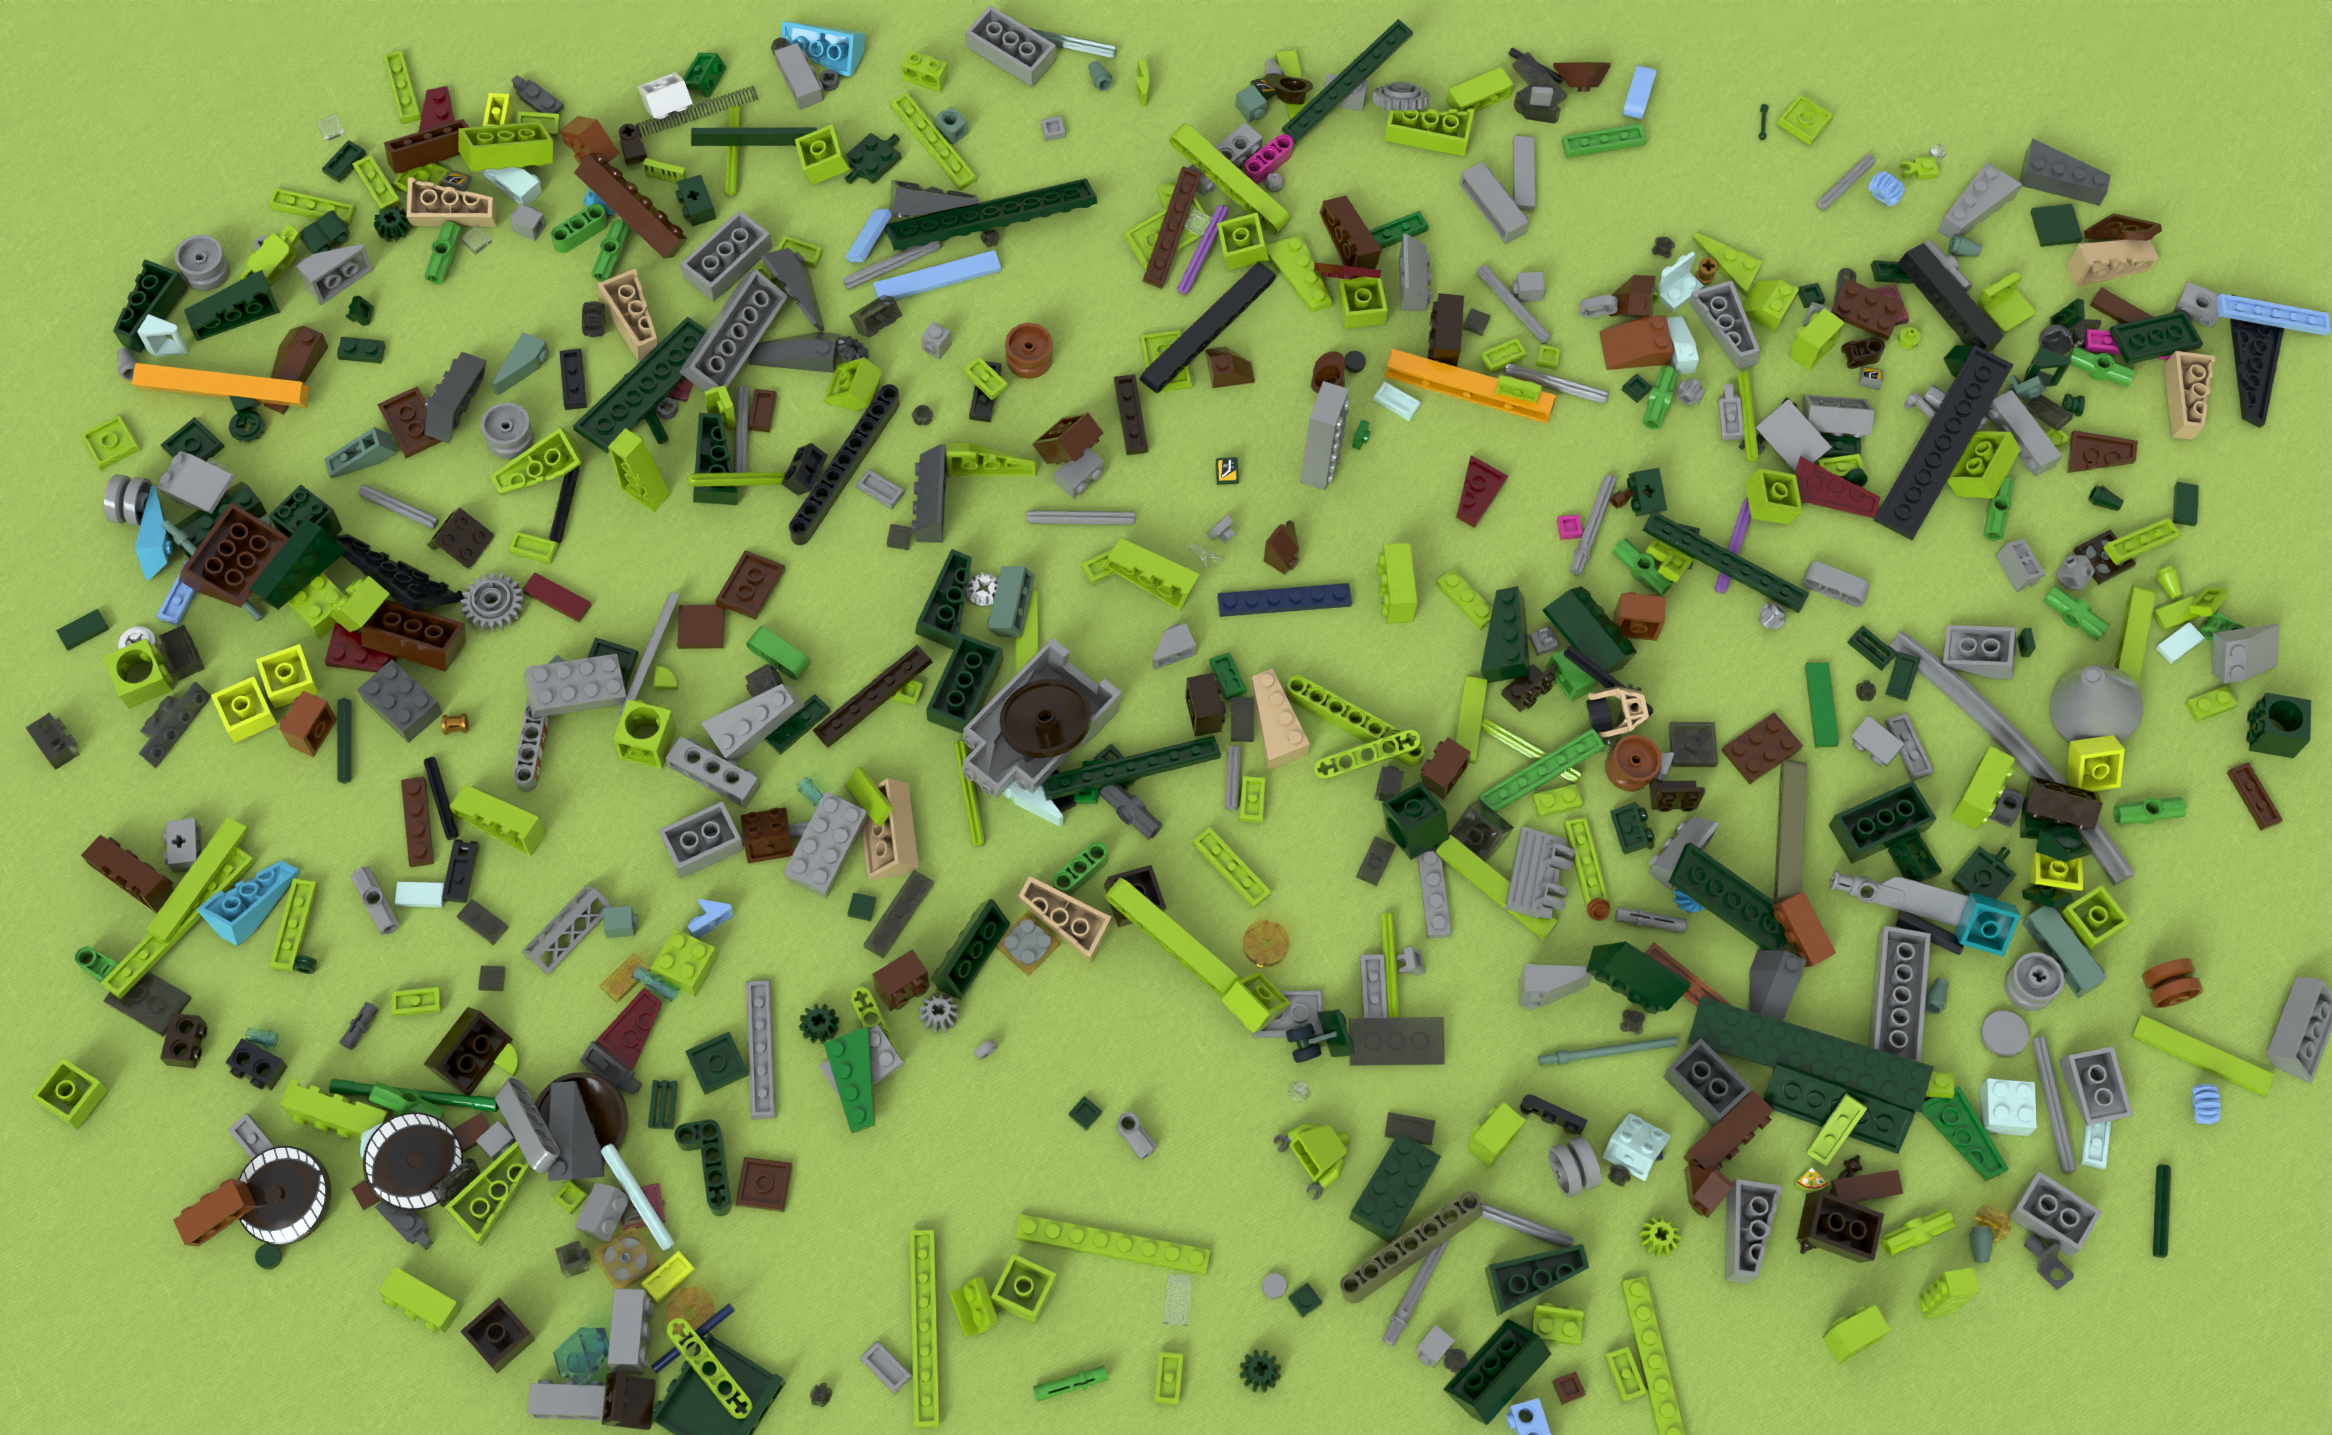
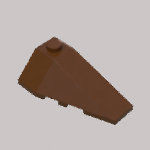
[264,326,328,415]

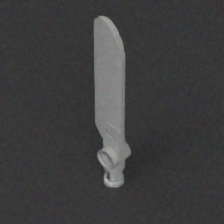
[1829,870,1969,926]

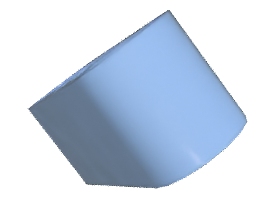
[1622,65,1657,120]

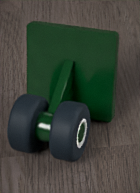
[1286,1009,1354,1063]

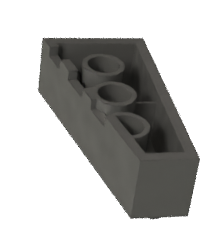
[2020,139,2111,206]
[424,352,486,443]

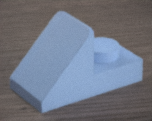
[687,899,734,939]

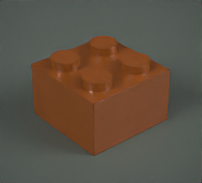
[560,116,620,164]
[1614,592,1666,641]
[279,691,337,757]

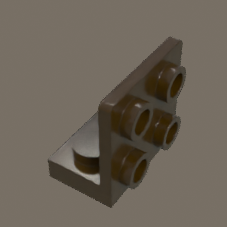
[427,507,494,569]
[1501,664,1557,712]
[1649,781,1705,812]
[602,1370,655,1430]

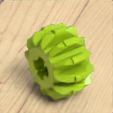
[1639,1216,1681,1258]

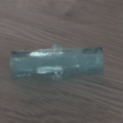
[631,964,679,1002]

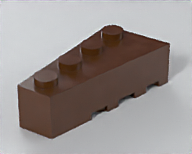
[1319,196,1382,278]
[81,835,174,914]

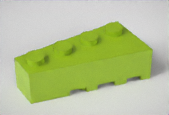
[1384,109,1475,157]
[608,428,671,512]
[1104,537,1200,611]
[449,785,546,856]
[280,1078,391,1143]
[445,1141,533,1246]

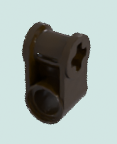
[619,123,647,166]
[1841,337,1885,369]

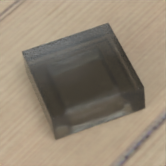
[1463,308,1491,336]
[886,524,912,550]
[478,966,506,991]

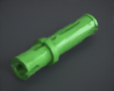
[1033,1365,1109,1402]

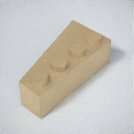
[406,177,497,227]
[2066,240,2159,287]
[597,268,657,361]
[2164,351,2216,440]
[1018,876,1113,964]

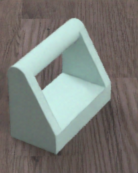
[137,314,189,357]

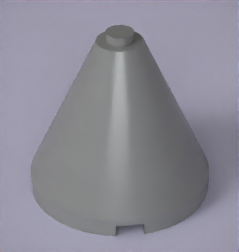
[2049,664,2143,744]

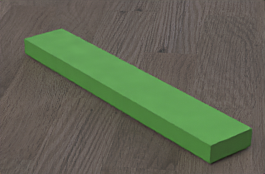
[1478,728,1606,816]

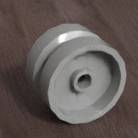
[175,235,230,291]
[481,402,534,459]
[104,474,152,526]
[2004,952,2064,1011]
[1548,1136,1602,1198]

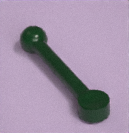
[1759,104,1769,140]

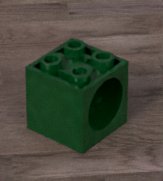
[269,484,343,538]
[2246,692,2311,758]
[1382,781,1450,860]

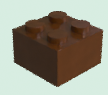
[1420,737,1471,800]
[872,949,930,1011]

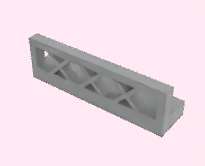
[521,885,613,974]

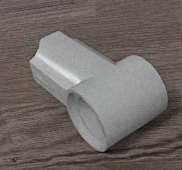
[1116,1112,1158,1160]

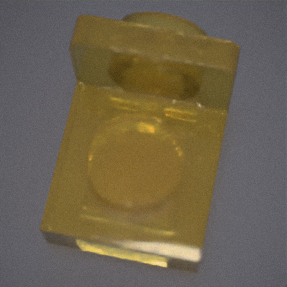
[1974,1205,2011,1243]

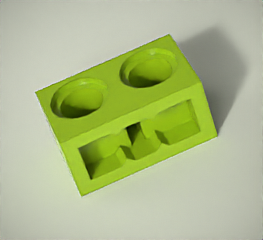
[901,49,948,92]

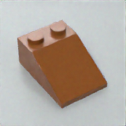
[1600,315,1674,370]

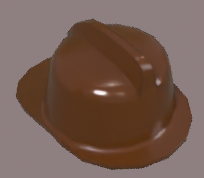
[1311,351,1345,393]

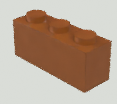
[1772,891,1836,967]
[173,1179,257,1247]

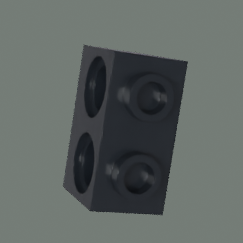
[781,443,828,496]
[225,1038,288,1091]

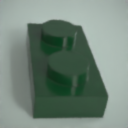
[337,337,385,364]

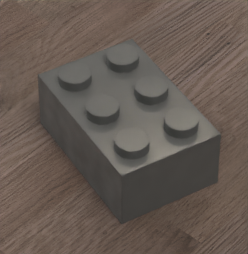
[357,660,443,743]
[1663,1038,1752,1127]

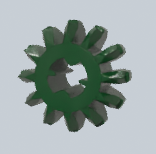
[374,205,411,242]
[799,1003,839,1044]
[1239,1350,1281,1393]

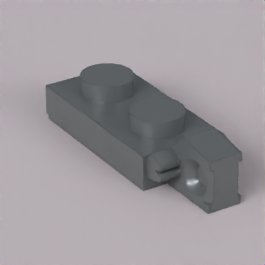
[511,75,564,114]
[580,1041,643,1094]
[375,1201,433,1250]

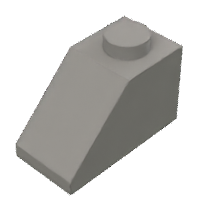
[1153,623,1196,670]

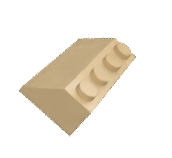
[858,778,919,880]

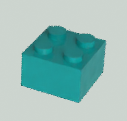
[1955,892,2021,956]

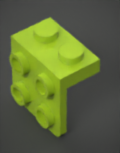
[1977,271,2036,333]

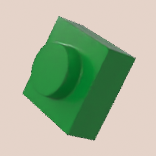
[1352,419,1371,450]

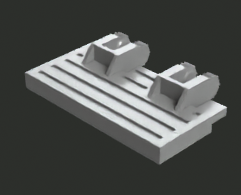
[1504,826,1575,920]

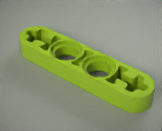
[850,987,901,1057]

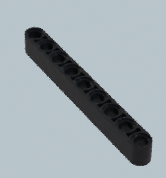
[1140,261,1277,394]
[789,384,900,545]

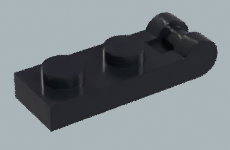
[442,839,479,903]
[1520,1094,1588,1135]

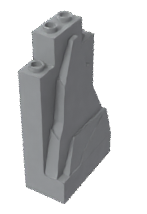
[962,638,1122,798]

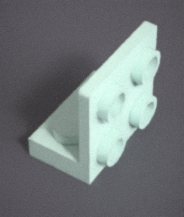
[1657,251,1704,313]
[1603,1113,1671,1181]

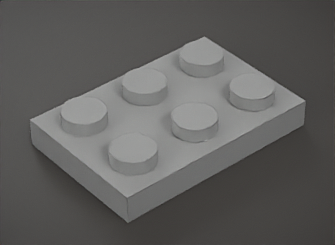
[820,1024,905,1097]

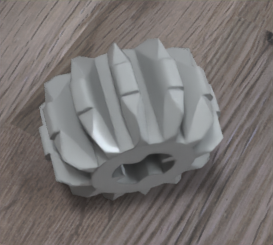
[919,993,959,1034]

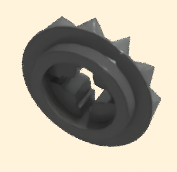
[836,336,869,362]

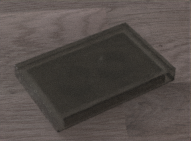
[103,971,192,1037]

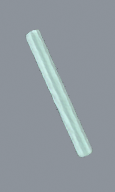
[601,1144,674,1251]

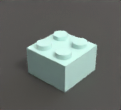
[1980,1079,2037,1136]

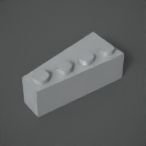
[1725,1179,1783,1284]

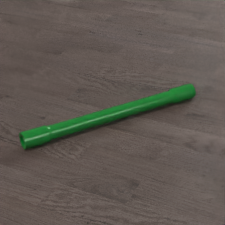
[329,1079,499,1112]

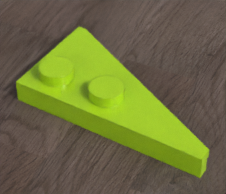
[1693,232,1763,296]

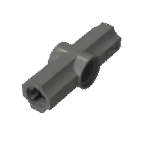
[1100,783,1162,840]

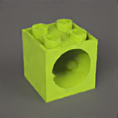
[102,639,173,708]
[613,699,677,769]

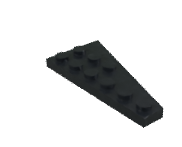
[2230,294,2284,428]
[332,534,464,611]

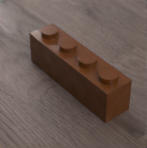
[384,119,470,174]
[1684,1090,1774,1171]

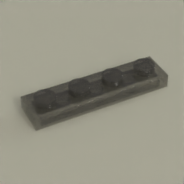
[863,870,934,959]

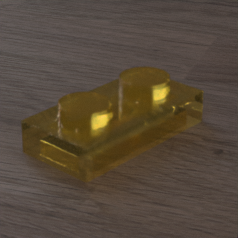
[599,953,651,1003]

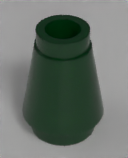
[2088,485,2124,511]

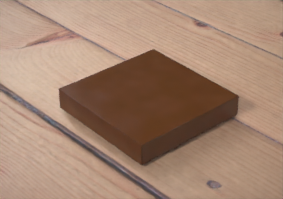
[677,605,725,649]
[736,1157,792,1212]

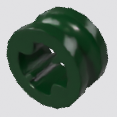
[293,955,317,974]

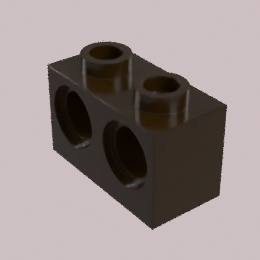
[160,1013,208,1069]

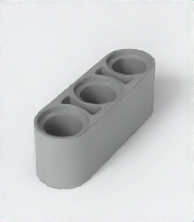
[1803,561,1870,607]

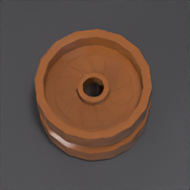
[1005,323,1053,379]
[1605,734,1662,792]
[2141,958,2203,1008]

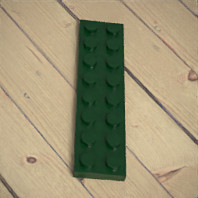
[573,317,707,454]

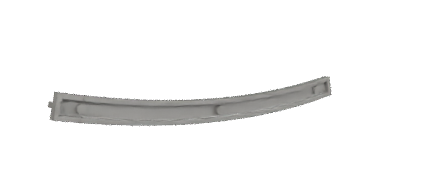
[1889,631,2135,886]

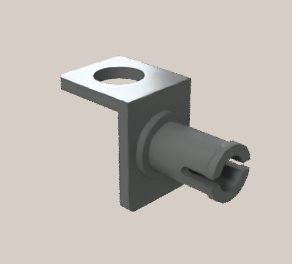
[2024,1235,2074,1290]

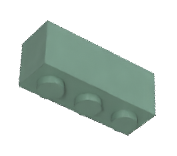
[988,566,1035,637]

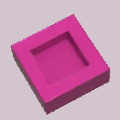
[1557,515,1583,540]

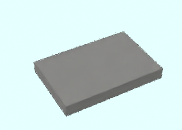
[1755,399,1832,473]
[1253,990,1323,1038]

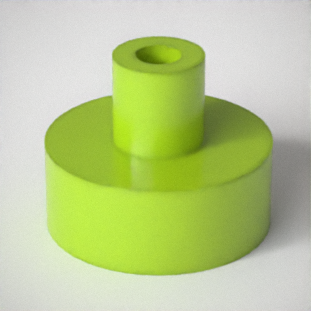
[1898,327,1921,349]

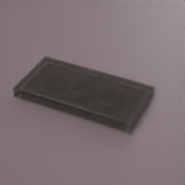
[1349,1017,1445,1066]

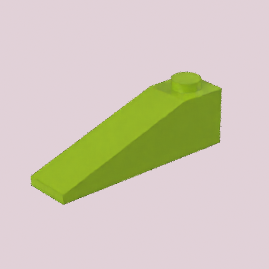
[490,427,582,494]
[947,441,1036,476]

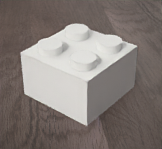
[637,72,693,119]

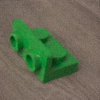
[683,52,727,97]

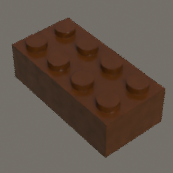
[361,599,466,672]

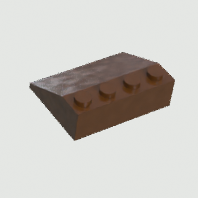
[179,503,289,608]

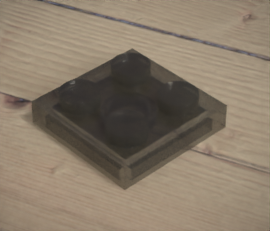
[1668,722,1718,767]

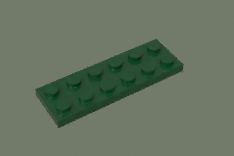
[1669,842,1787,951]
[1763,1061,1915,1154]

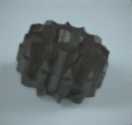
[581,301,606,337]

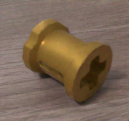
[1695,258,1718,285]
[442,713,469,735]

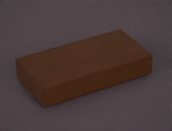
[748,389,777,432]

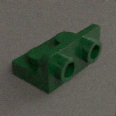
[1610,802,1655,855]
[1888,833,1942,882]

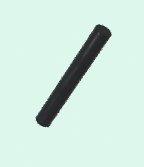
[1508,47,1563,84]

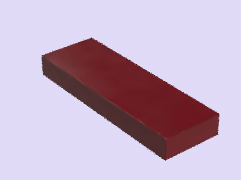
[522,572,592,623]

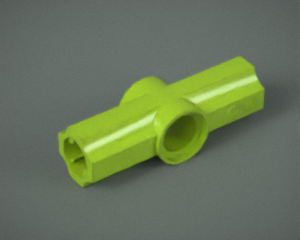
[1880,1208,1955,1257]

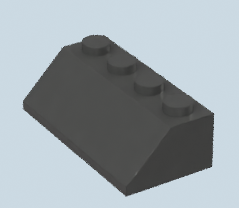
[912,444,947,543]

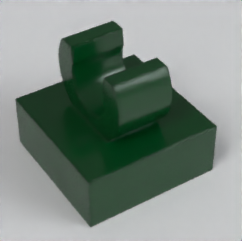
[346,296,374,326]

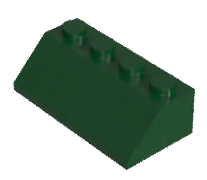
[167,481,267,559]
[1542,586,1637,674]
[931,899,1010,1000]
[1586,941,1691,1014]
[1444,1319,1551,1425]

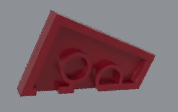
[419,86,455,132]
[1314,263,1381,280]
[1456,455,1508,528]
[325,622,398,673]
[596,987,662,1071]

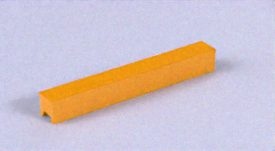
[1385,349,1557,424]
[131,363,310,408]

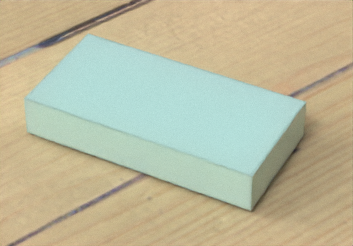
[1373,382,1421,421]
[2156,622,2205,664]
[395,882,444,908]

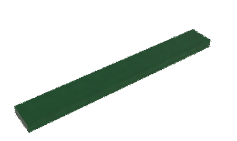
[1282,19,1413,144]
[1642,511,1809,613]
[1041,736,1221,801]

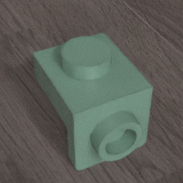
[2010,375,2047,401]

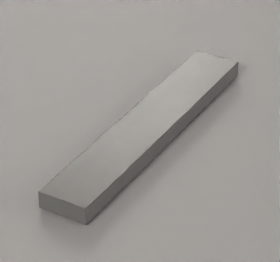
[619,592,679,716]
[746,980,776,1120]

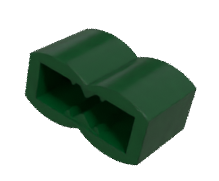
[299,210,350,255]

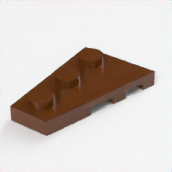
[2084,213,2162,241]
[2067,430,2138,473]

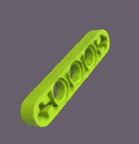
[1314,730,1421,780]
[666,1318,753,1419]

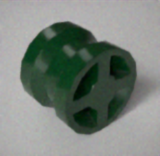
[2062,394,2085,417]

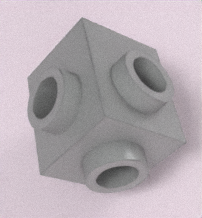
[2056,555,2095,590]

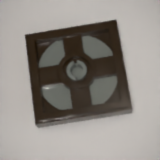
[2073,529,2136,585]

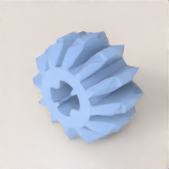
[1868,171,1905,206]
[2191,1084,2221,1124]

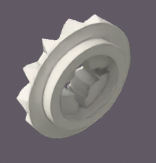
[966,572,998,606]
[118,627,157,649]

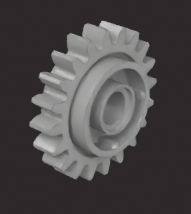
[1373,82,1430,111]
[460,572,525,632]

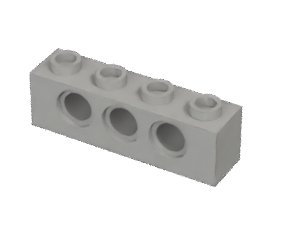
[1188,122,1263,196]
[665,736,760,808]

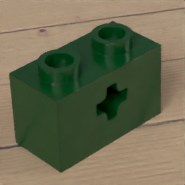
[675,174,716,227]
[1627,468,1667,517]

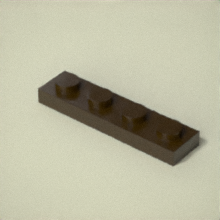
[1114,374,1148,455]

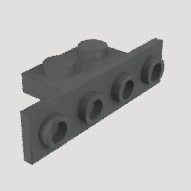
[138,682,211,768]

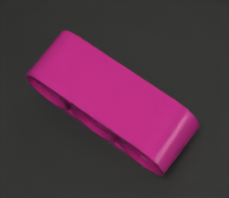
[1244,134,1293,184]

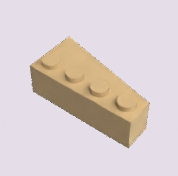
[1251,668,1310,771]

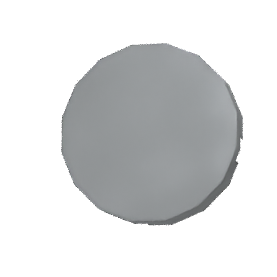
[1980,1010,2029,1057]

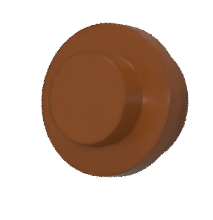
[1587,898,1610,921]

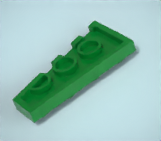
[824,1026,876,1134]
[1921,1086,2009,1181]

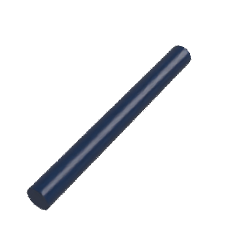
[651,1303,735,1373]

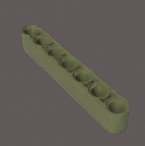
[1774,759,1807,903]
[1340,1191,1483,1303]

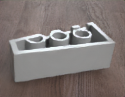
[1938,163,2022,239]
[1690,281,1760,369]
[702,684,805,761]

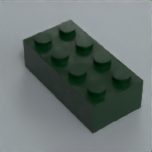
[926,634,1003,734]
[1829,781,1937,864]
[1349,1132,1441,1244]

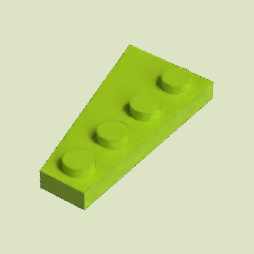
[1266,235,1332,312]

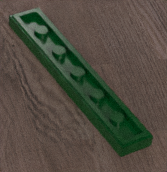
[691,127,817,146]

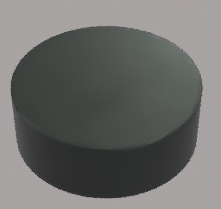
[1345,351,1366,373]

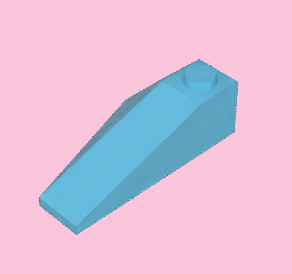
[781,21,865,76]
[135,486,173,580]
[198,860,300,946]

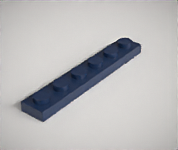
[1217,583,1352,617]

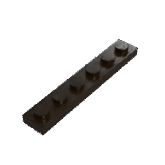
[813,645,933,748]

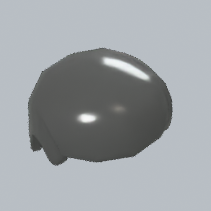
[2039,324,2073,355]

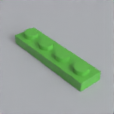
[1561,124,1647,158]

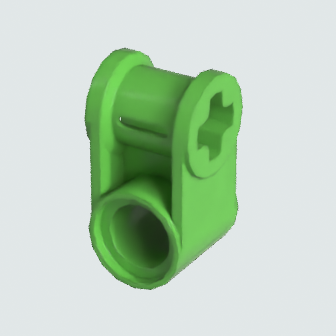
[2200,612,2245,641]
[75,946,119,983]

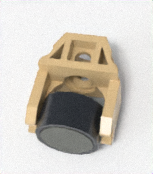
[1586,686,1649,738]

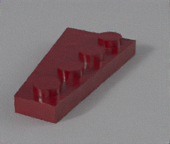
[1795,456,1880,519]

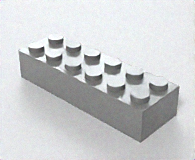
[679,269,788,392]
[1300,381,1351,490]
[1868,926,1931,1062]

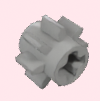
[1676,379,1705,405]
[1759,603,1786,630]

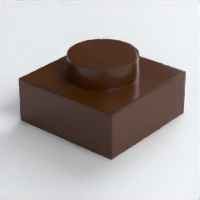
[1552,1371,1586,1405]

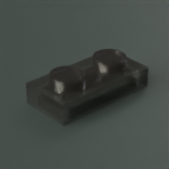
[457,899,509,945]
[432,1158,481,1208]

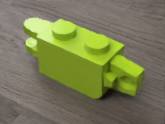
[239,225,302,285]

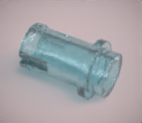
[797,777,823,806]
[245,1028,278,1049]

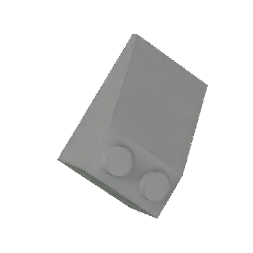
[297,244,374,305]
[156,451,235,514]
[2212,623,2279,683]
[1943,625,2017,679]
[1518,964,1593,1009]
[2059,1046,2133,1126]

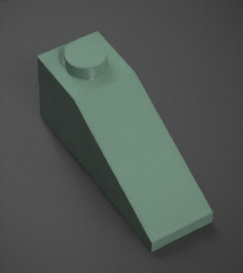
[492,332,549,395]
[325,427,397,478]

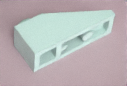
[480,167,542,206]
[1667,316,1699,374]
[1003,780,1063,827]

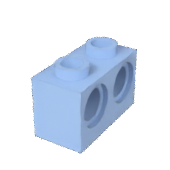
[1506,1398,1551,1435]

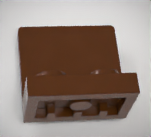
[741,807,793,863]

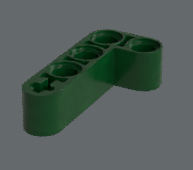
[674,1119,732,1216]

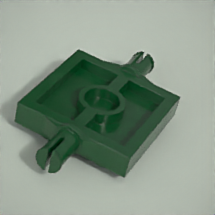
[845,133,902,184]
[1951,846,2017,899]

